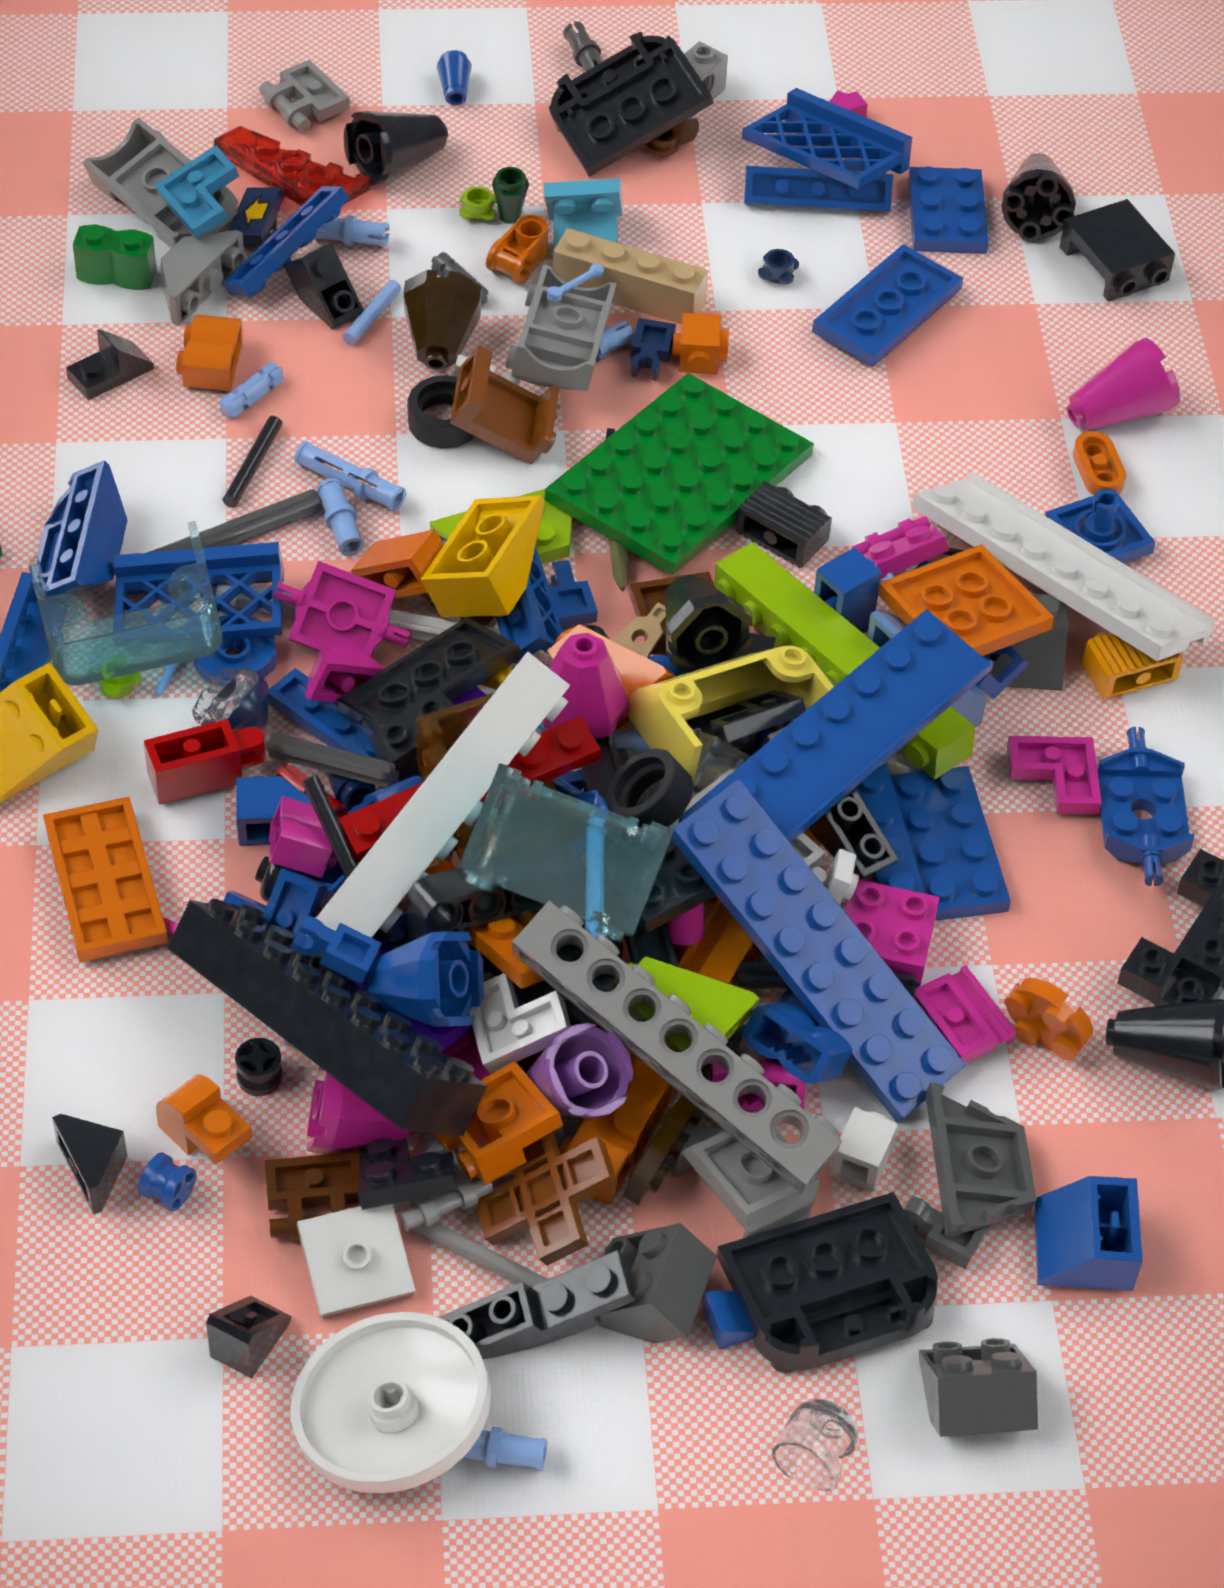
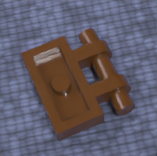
[265,1151,360,1241]

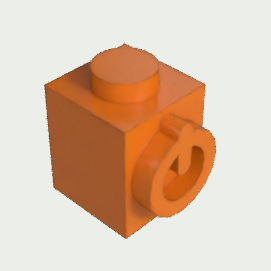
[672,312,729,375]

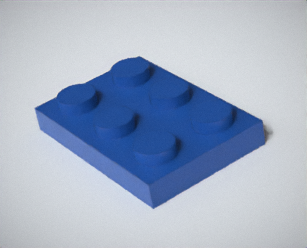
[908,166,989,254]

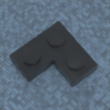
[709,690,806,746]
[358,1138,457,1210]

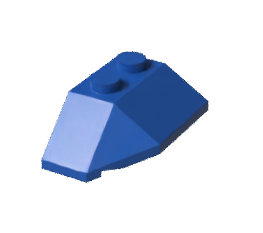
[32,460,128,598]

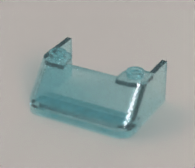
[29,520,222,686]

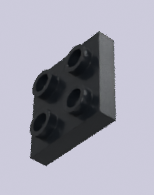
[604,826,717,934]

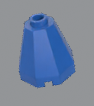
[365,932,484,1027]

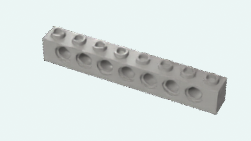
[512,900,842,1194]

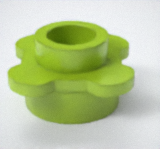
[459,186,496,221]
[90,656,141,699]

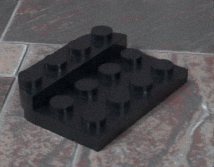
[548,32,714,177]
[717,1192,938,1373]

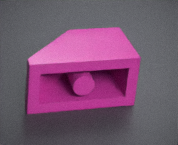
[305,641,385,703]

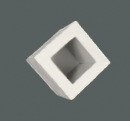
[830,1107,898,1192]

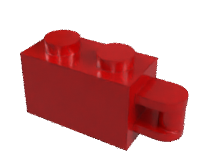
[143,719,266,805]

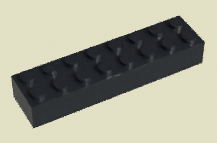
[167,898,488,1136]

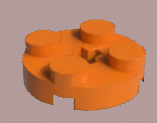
[1004,978,1093,1061]

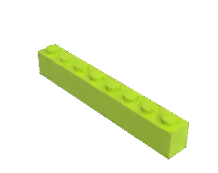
[714,542,975,780]

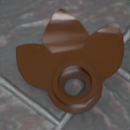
[644,118,699,157]

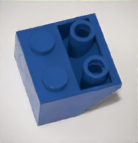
[1034,1176,1143,1291]

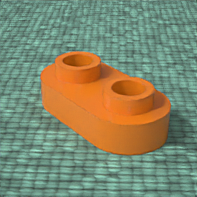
[1073,431,1126,495]

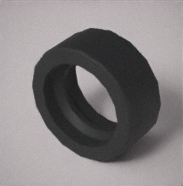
[407,375,475,448]
[605,748,694,837]

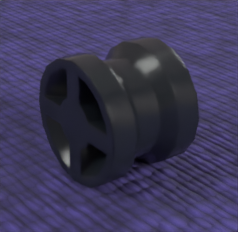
[235,1038,283,1096]

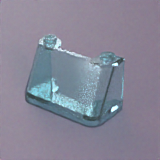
[459,763,674,942]

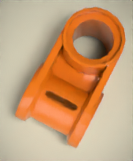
[486,214,548,285]

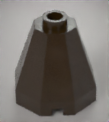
[403,270,482,370]

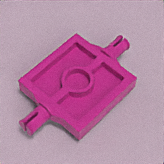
[273,561,412,658]

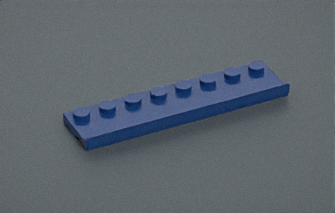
[678,609,994,843]

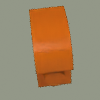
[156,1074,253,1165]

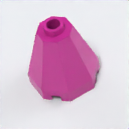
[542,633,629,739]
[307,1066,417,1154]

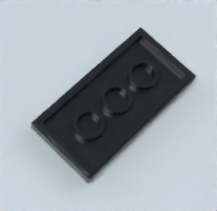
[336,617,522,732]

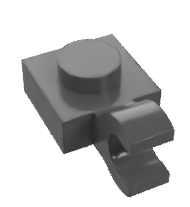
[904,1196,990,1269]

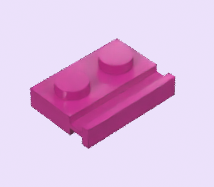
[913,965,1016,1064]

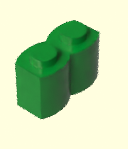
[72,224,157,290]

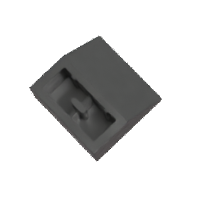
[597,1223,717,1343]
[919,1338,1038,1437]

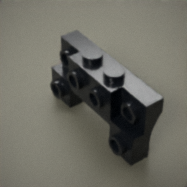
[1117,849,1224,1006]

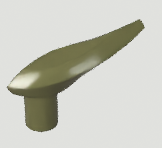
[609,539,633,591]

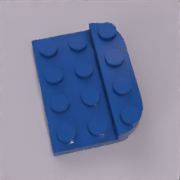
[855,765,1011,921]

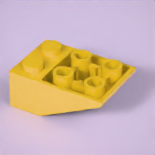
[0,662,98,804]

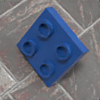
[1045,489,1156,563]

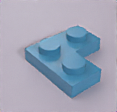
[154,145,239,239]

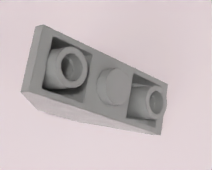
[161,230,245,326]

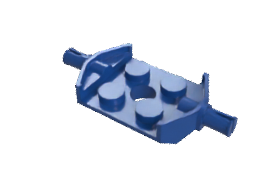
[1097,727,1194,886]

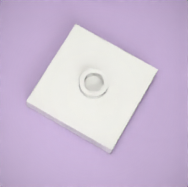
[297,1204,415,1318]

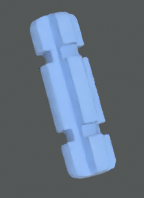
[219,362,284,419]

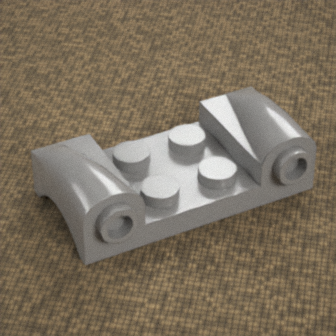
[83,117,238,248]
[505,265,617,391]

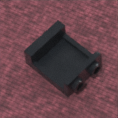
[1059,199,1175,301]

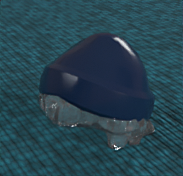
[192,667,269,731]

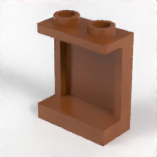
[450,345,560,464]

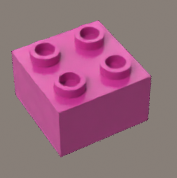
[844,880,939,988]

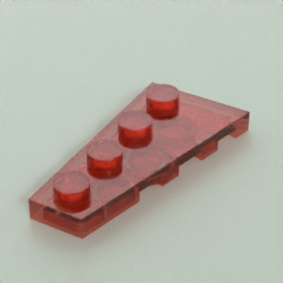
[214,126,371,206]

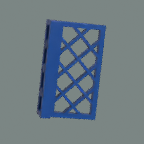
[742,88,913,189]
[113,542,284,649]

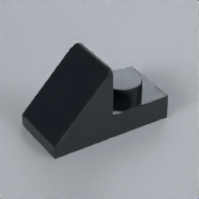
[66,329,154,400]

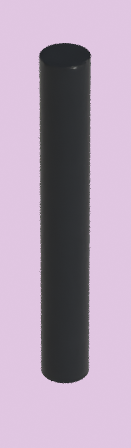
[223,415,283,508]

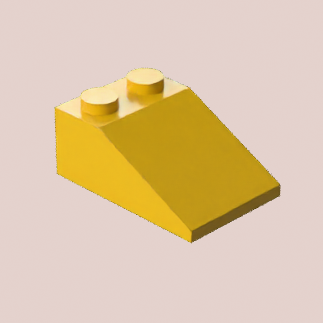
[420,495,545,618]

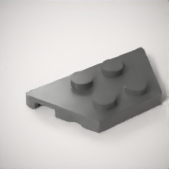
[926,1082,1037,1237]

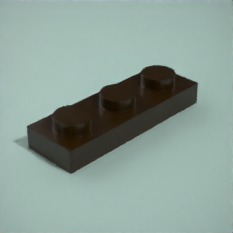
[622,1078,711,1206]

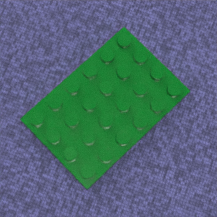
[544,373,814,576]

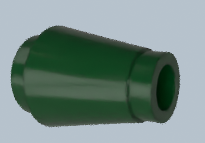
[492,167,529,224]

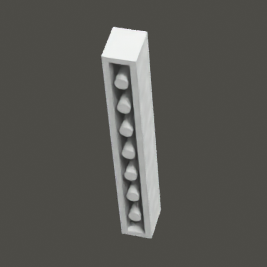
[305,652,570,956]

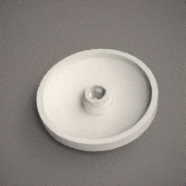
[290,1312,491,1493]

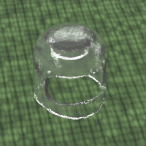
[772,1398,858,1492]

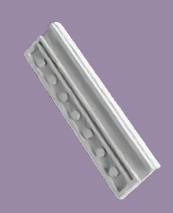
[911,472,1216,661]

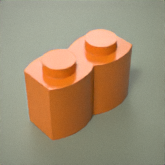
[176,314,243,391]

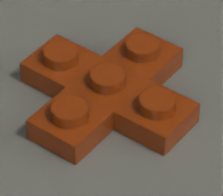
[476,1131,618,1266]

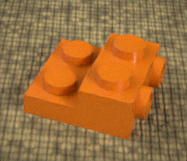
[436,1061,563,1185]

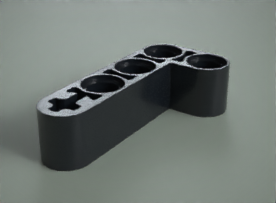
[408,844,586,942]

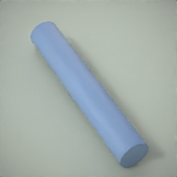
[343,280,401,346]

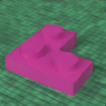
[1006,736,1102,814]

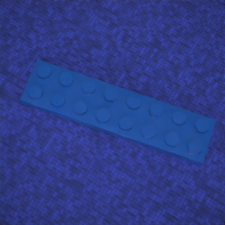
[667,778,966,1123]

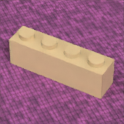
[553,228,708,324]

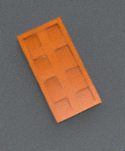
[43,796,168,963]

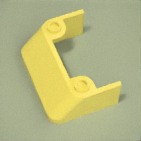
[628,646,834,783]

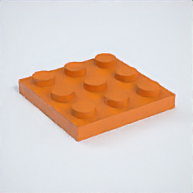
[878,544,1054,656]

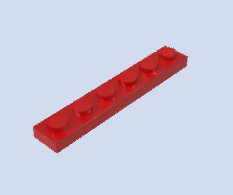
[338,716,601,862]

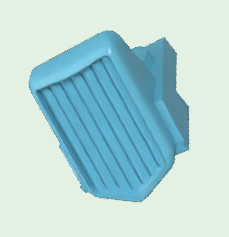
[544,178,623,248]

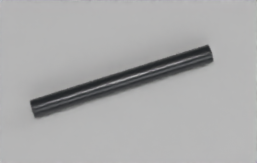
[302,775,392,943]

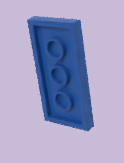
[812,244,963,367]

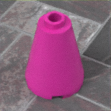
[1067,338,1180,431]

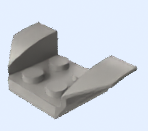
[664,1126,820,1239]

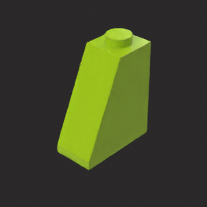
[613,956,760,1052]

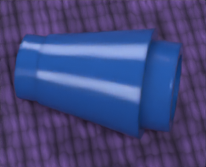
[436,50,472,105]

